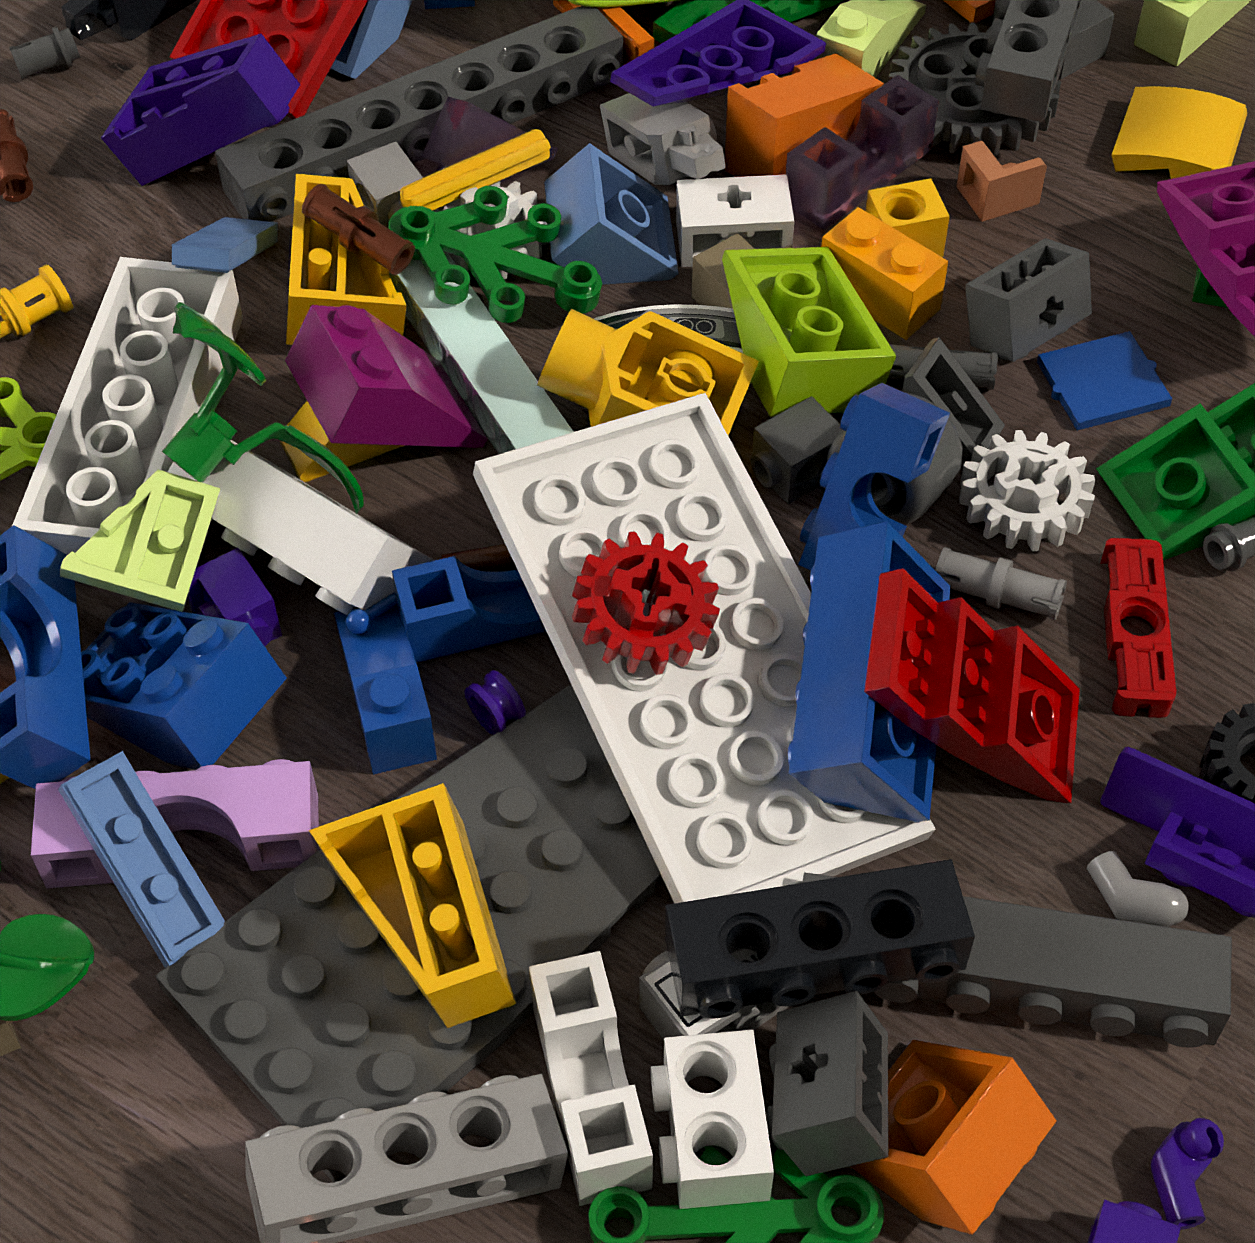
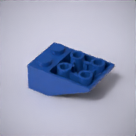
[81,602,287,770]

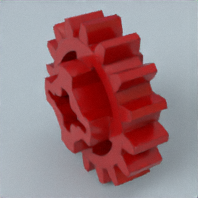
[572,531,720,675]

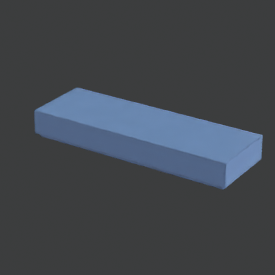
[172,217,278,273]
[58,751,225,968]

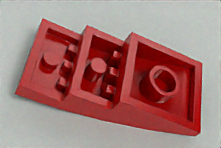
[864,568,1080,804]

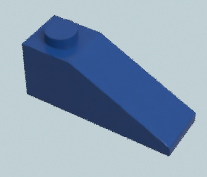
[334,605,437,775]

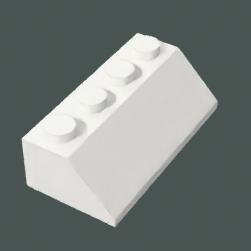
[168,440,435,615]

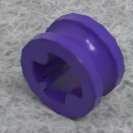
[464,670,526,735]

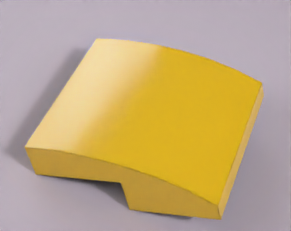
[1111,86,1248,179]

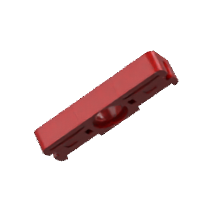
[1100,538,1177,718]

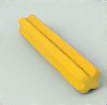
[400,129,551,210]

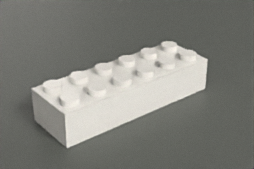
[12,257,243,555]

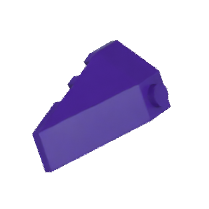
[610,0,826,107]

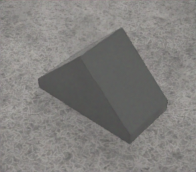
[902,337,1005,463]

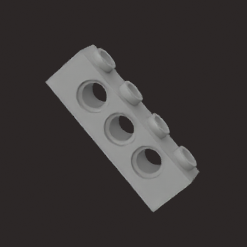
[245,1074,568,1243]

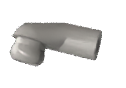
[1087,851,1189,927]

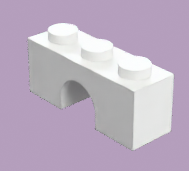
[529,951,653,1206]

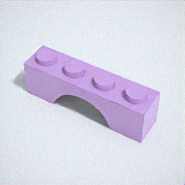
[31,759,319,889]

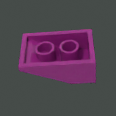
[285,305,487,448]

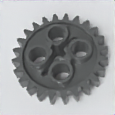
[887,23,1061,156]

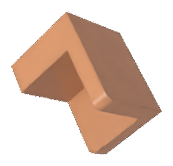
[956,141,1047,222]

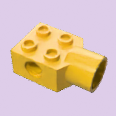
[537,309,759,435]

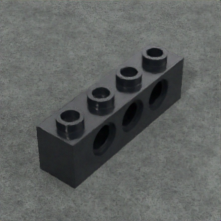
[665,859,975,1019]

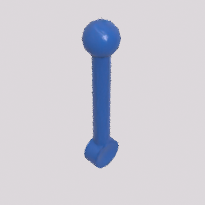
[345,592,397,635]

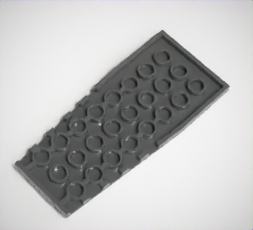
[155,684,662,1183]

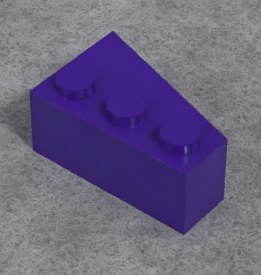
[101,34,300,186]

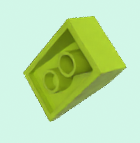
[722,247,896,417]

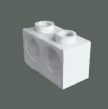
[651,1030,774,1209]

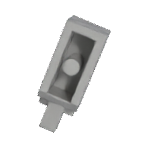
[600,93,726,185]

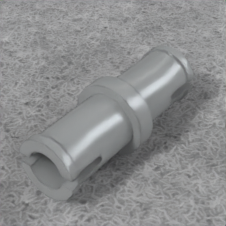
[935,547,1067,620]

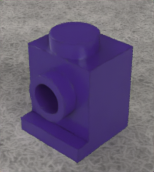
[187,548,282,646]

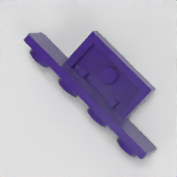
[1100,747,1255,918]

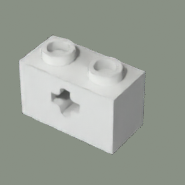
[676,174,794,267]

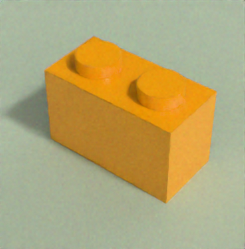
[821,207,948,340]

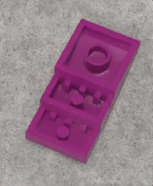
[1157,161,1255,337]

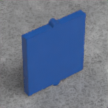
[1037,331,1172,431]

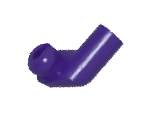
[1151,1118,1224,1230]

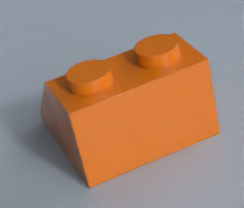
[850,1040,1057,1235]

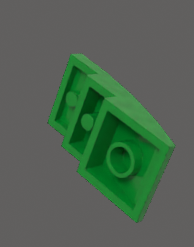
[1096,383,1255,560]

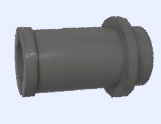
[9,26,81,80]
[1203,516,1255,571]

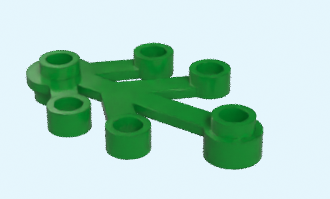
[388,186,602,323]
[588,1127,884,1243]

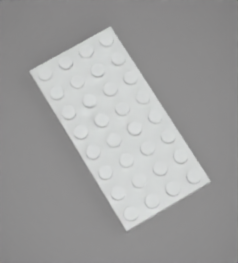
[473,393,936,903]

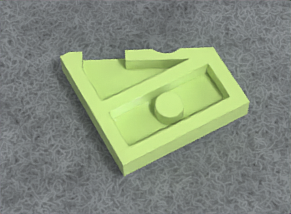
[60,469,220,612]

